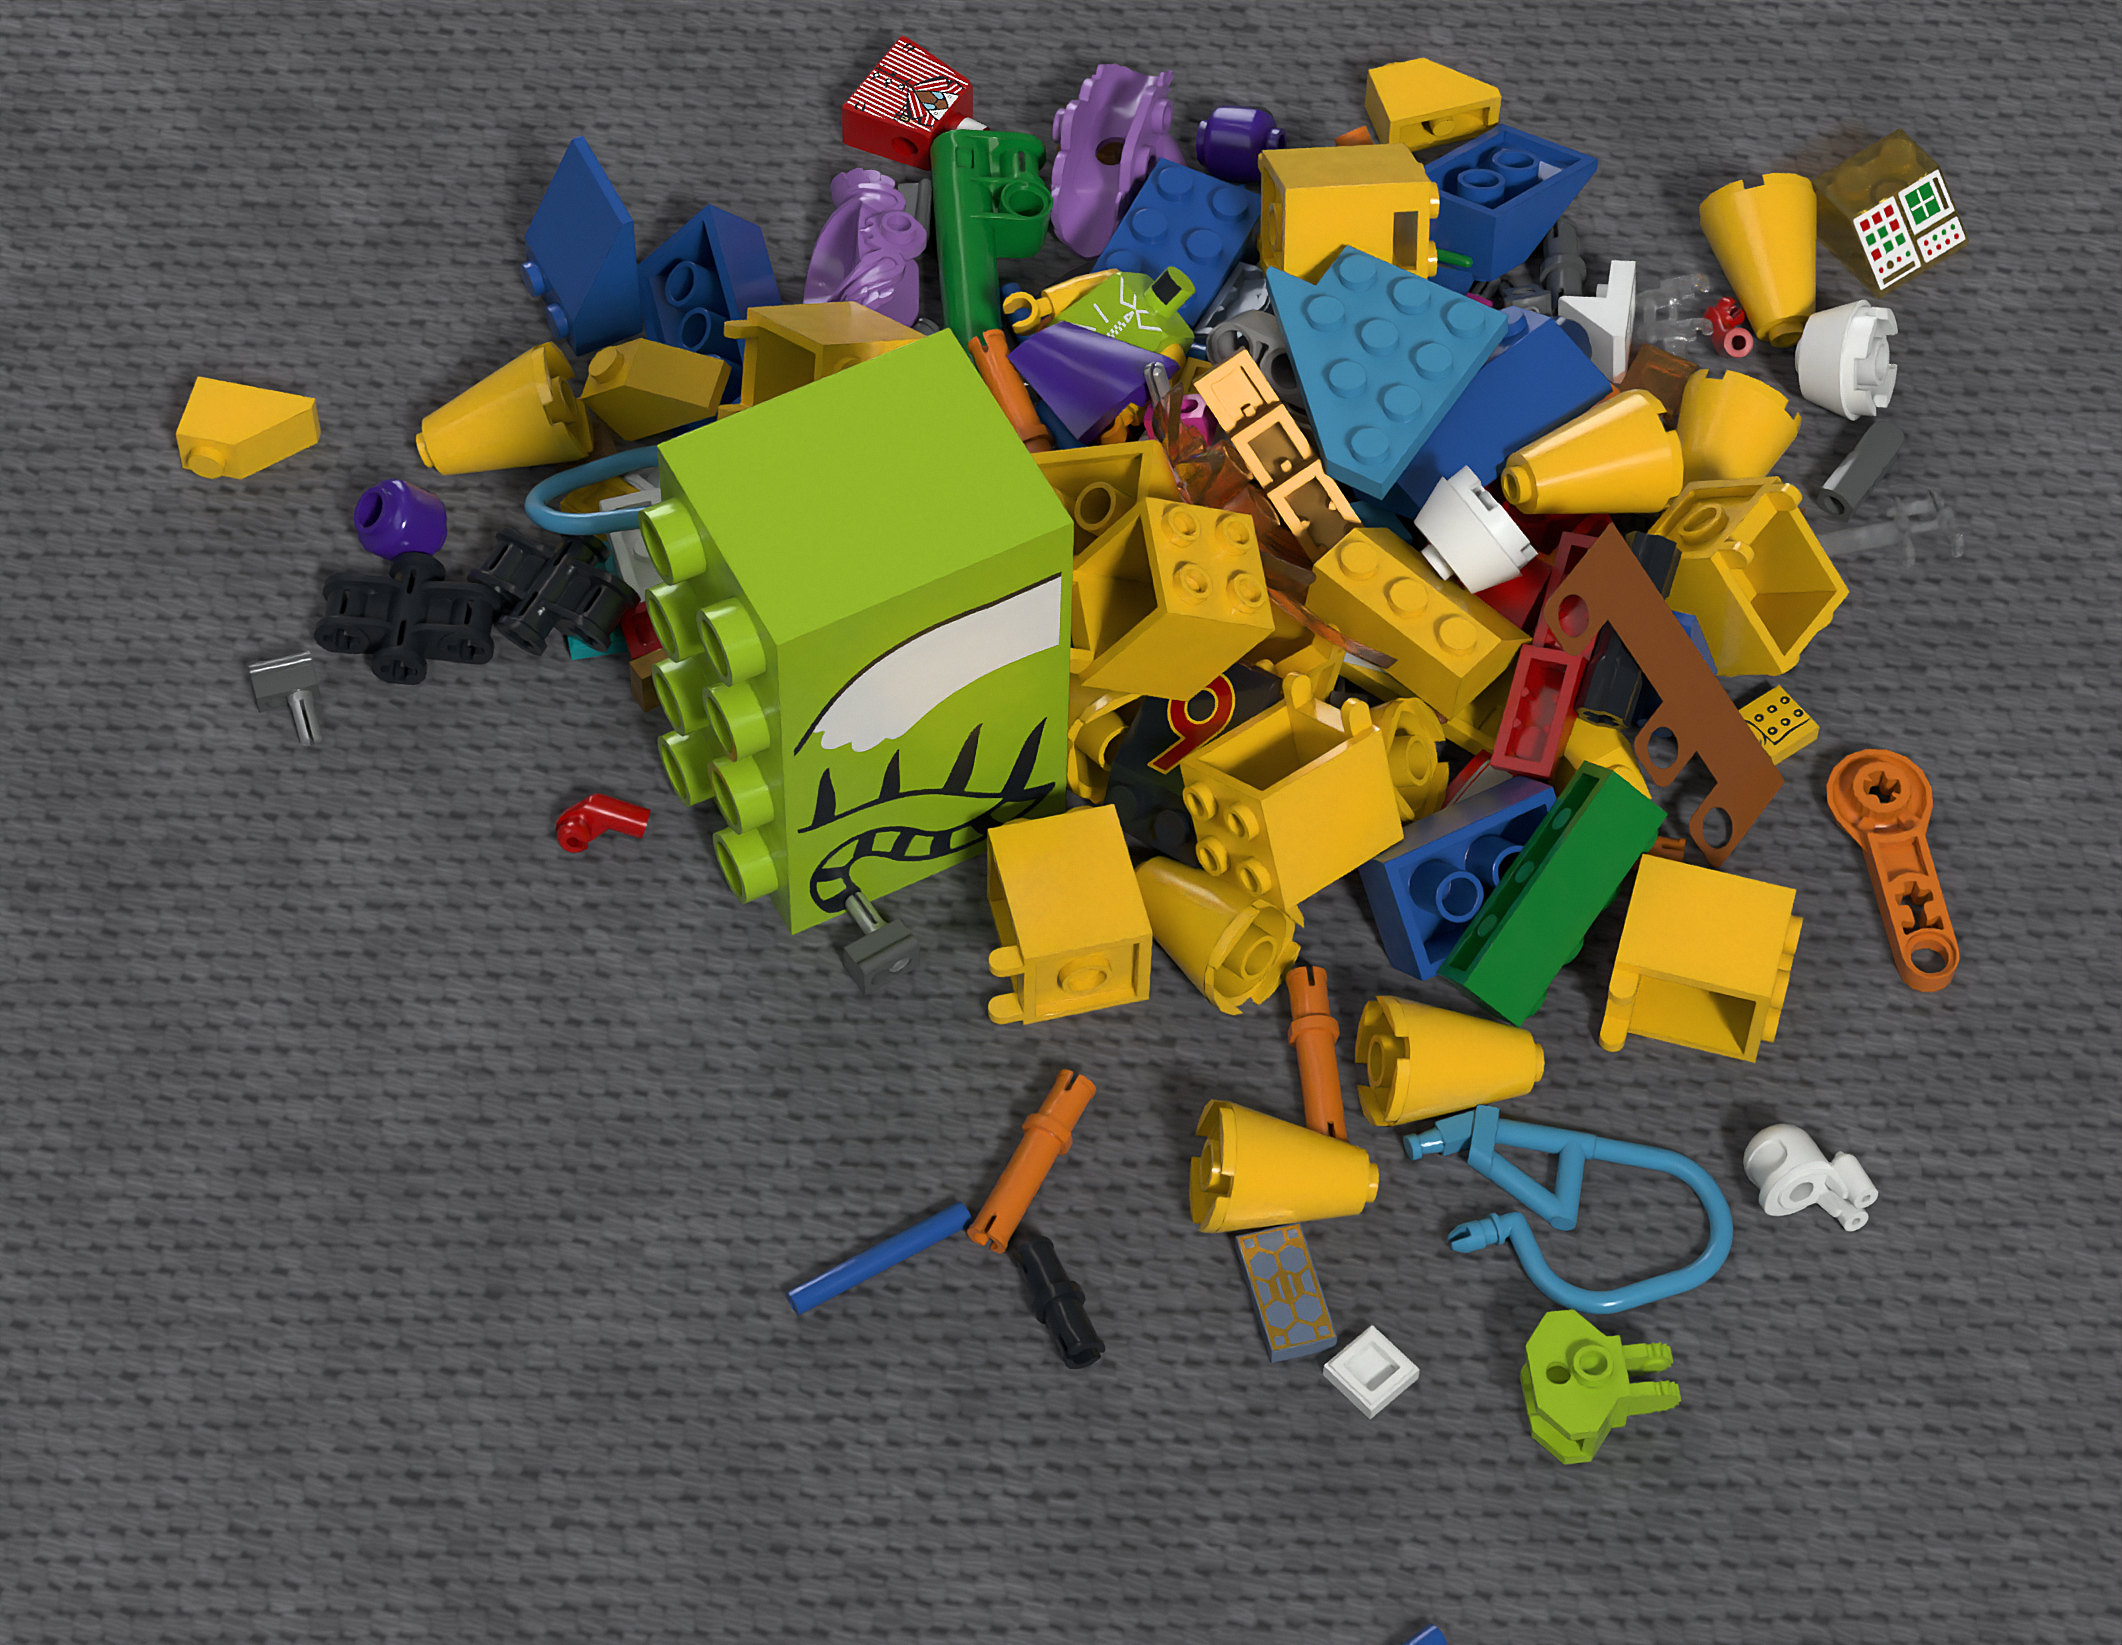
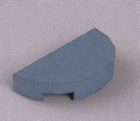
[1193,261,1275,347]

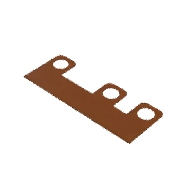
[1543,522,1785,867]

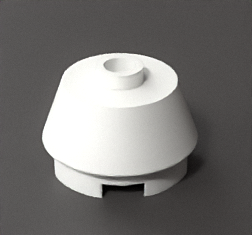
[1795,300,1898,421]
[1414,465,1539,594]

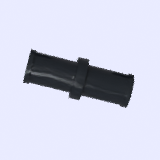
[1012,1236,1106,1369]

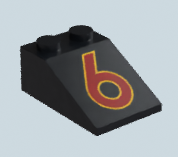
[1103,658,1283,869]

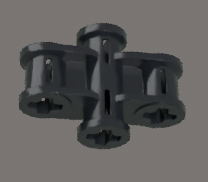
[466,527,641,656]
[314,552,503,685]

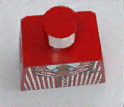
[842,35,990,171]

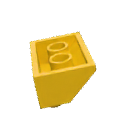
[1030,439,1183,559]
[1304,528,1533,721]

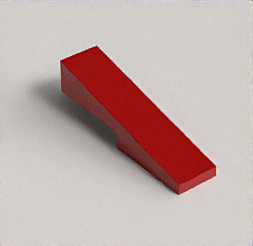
[1489,531,1602,781]

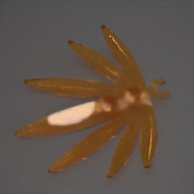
[1151,382,1398,669]

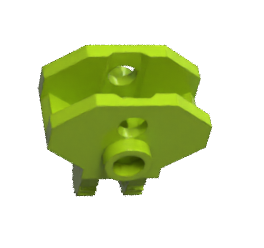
[1520,1309,1681,1465]

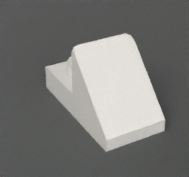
[1558,260,1636,384]

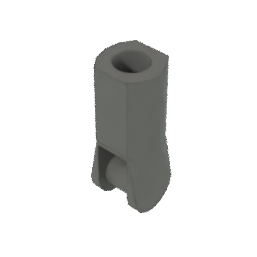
[1816,420,1904,523]

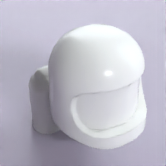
[1743,1123,1878,1232]

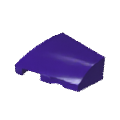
[1007,321,1181,445]

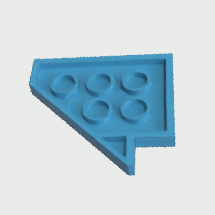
[1266,245,1509,500]

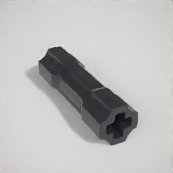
[1573,531,1682,731]

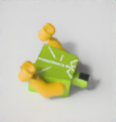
[1003,266,1195,445]

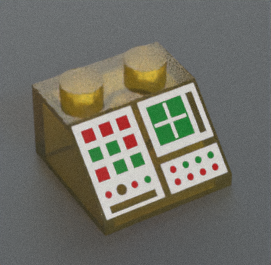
[1811,128,1969,300]

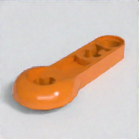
[1826,749,1960,992]

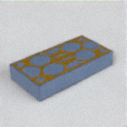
[1235,1222,1337,1363]

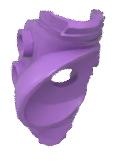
[1050,63,1188,261]
[803,168,927,328]

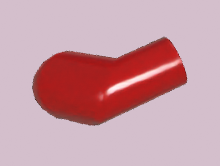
[1703,296,1753,359]
[555,793,651,853]

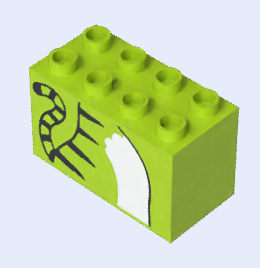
[638,328,1074,935]

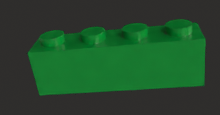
[1436,760,1668,1028]

